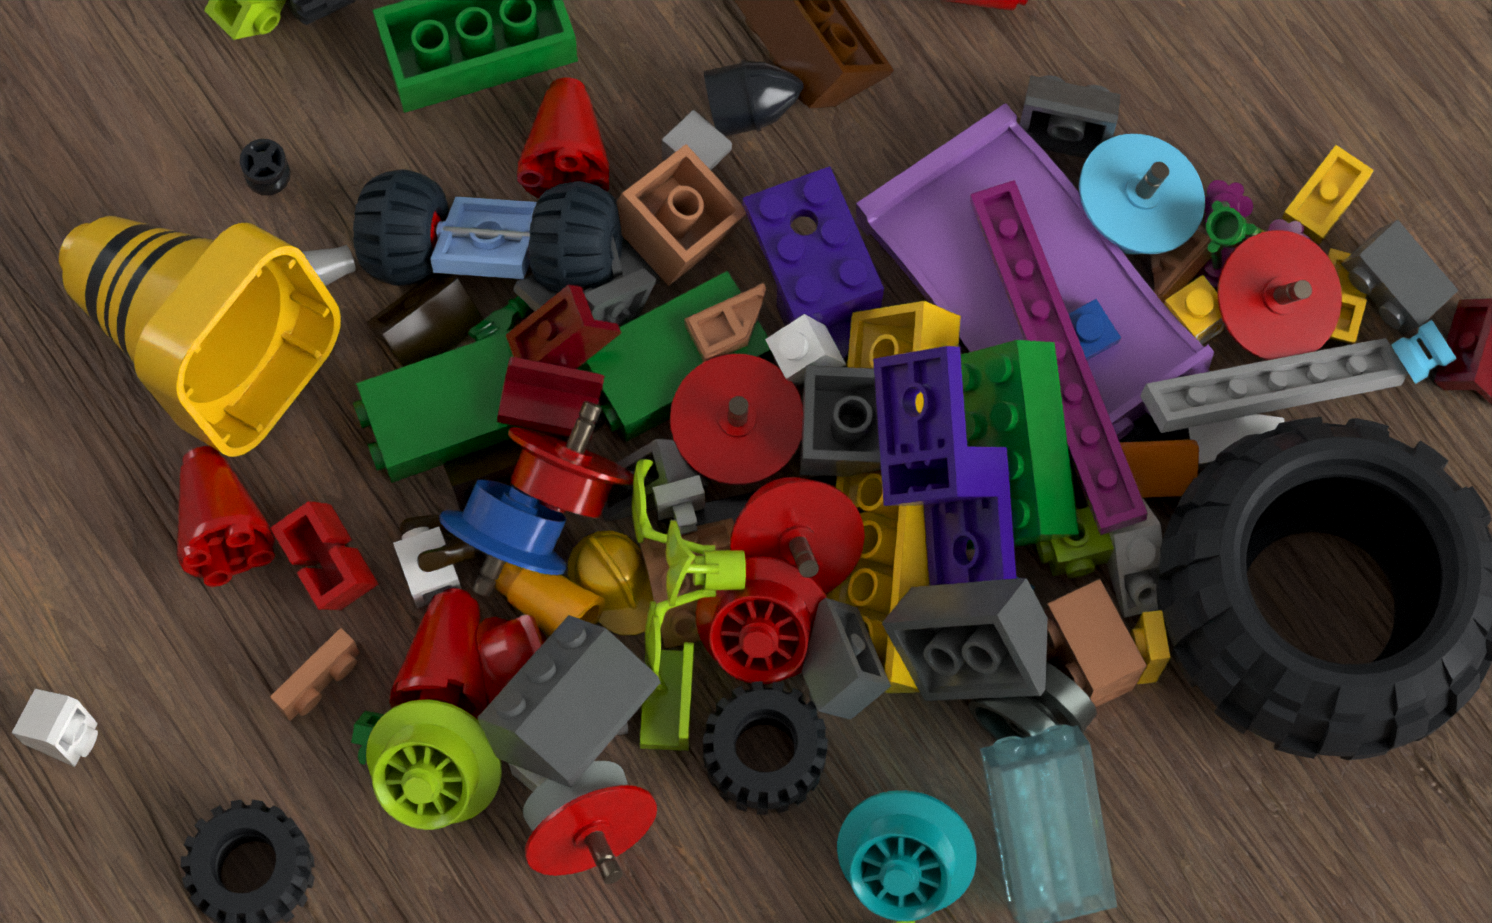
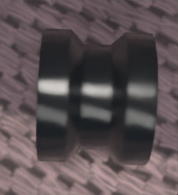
[240,139,291,195]

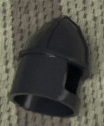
[703,59,804,137]

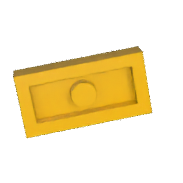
[1281,145,1374,245]
[1130,610,1171,684]

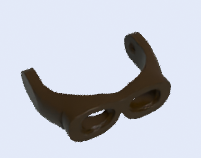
[400,515,475,572]

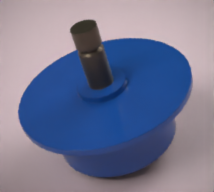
[439,479,567,597]

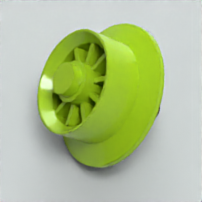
[366,700,502,830]

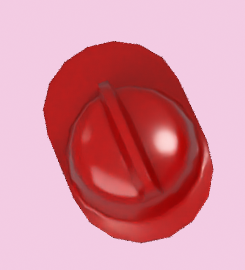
[475,615,547,704]

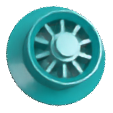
[837,790,977,921]

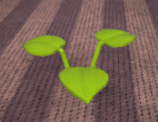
[631,459,746,691]

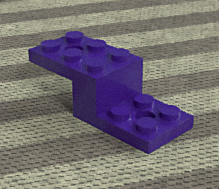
[743,166,884,362]
[873,346,1016,586]

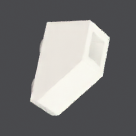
[1106,498,1162,618]
[12,689,98,767]

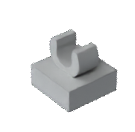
[653,475,705,535]

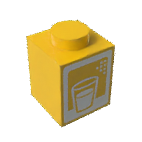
[1164,275,1225,345]

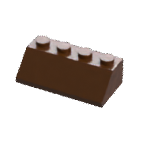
[734,0,894,109]

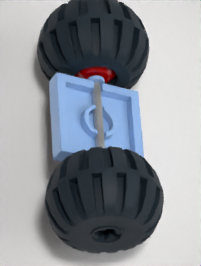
[353,169,623,293]

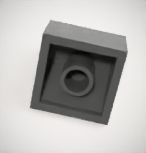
[1019,75,1121,159]
[800,366,881,477]

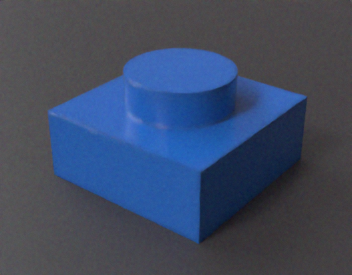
[1069,299,1121,361]

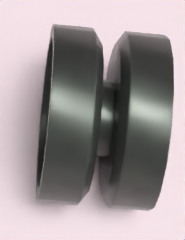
[968,662,1097,771]

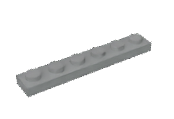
[1140,338,1409,433]

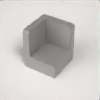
[662,109,732,170]

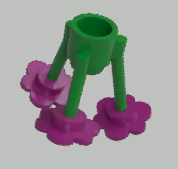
[1197,180,1311,289]

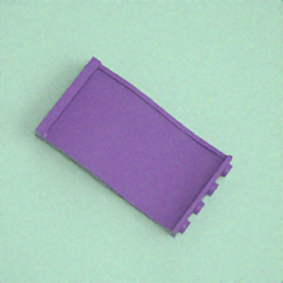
[856,103,1214,469]

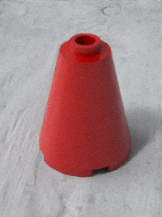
[389,588,489,721]

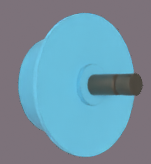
[1079,134,1205,254]

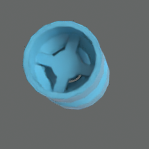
[1391,319,1457,384]

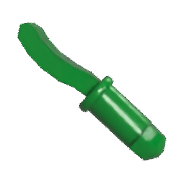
[468,296,531,342]

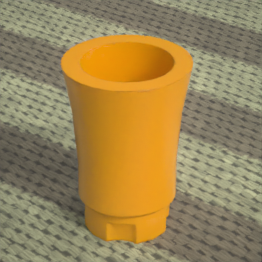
[494,562,605,637]

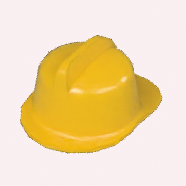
[568,531,654,635]

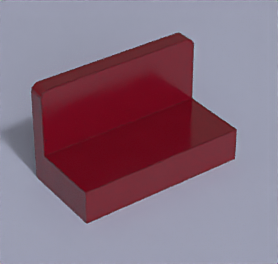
[506,284,621,369]
[1434,298,1492,405]
[496,357,605,441]

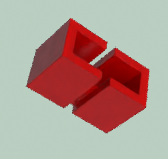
[270,501,379,611]

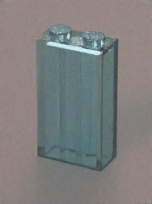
[980,725,1117,923]

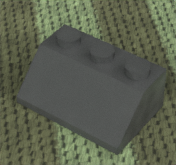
[882,578,1048,701]
[478,615,661,788]

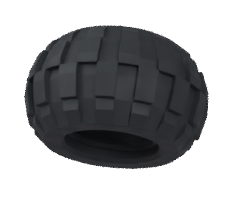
[1156,417,1492,760]

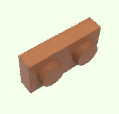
[270,628,360,721]

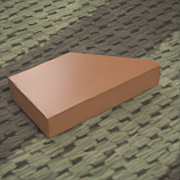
[1151,230,1212,303]
[684,283,766,362]

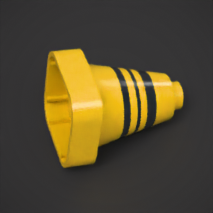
[59,216,341,457]

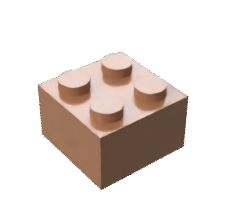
[616,144,747,286]
[1044,579,1147,707]

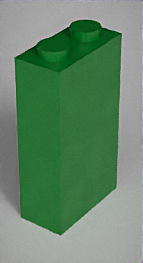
[576,271,774,442]
[353,329,539,483]

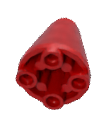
[517,77,610,199]
[177,446,275,587]

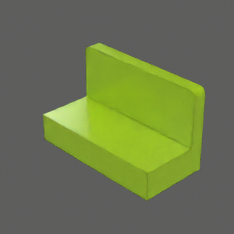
[640,642,694,751]

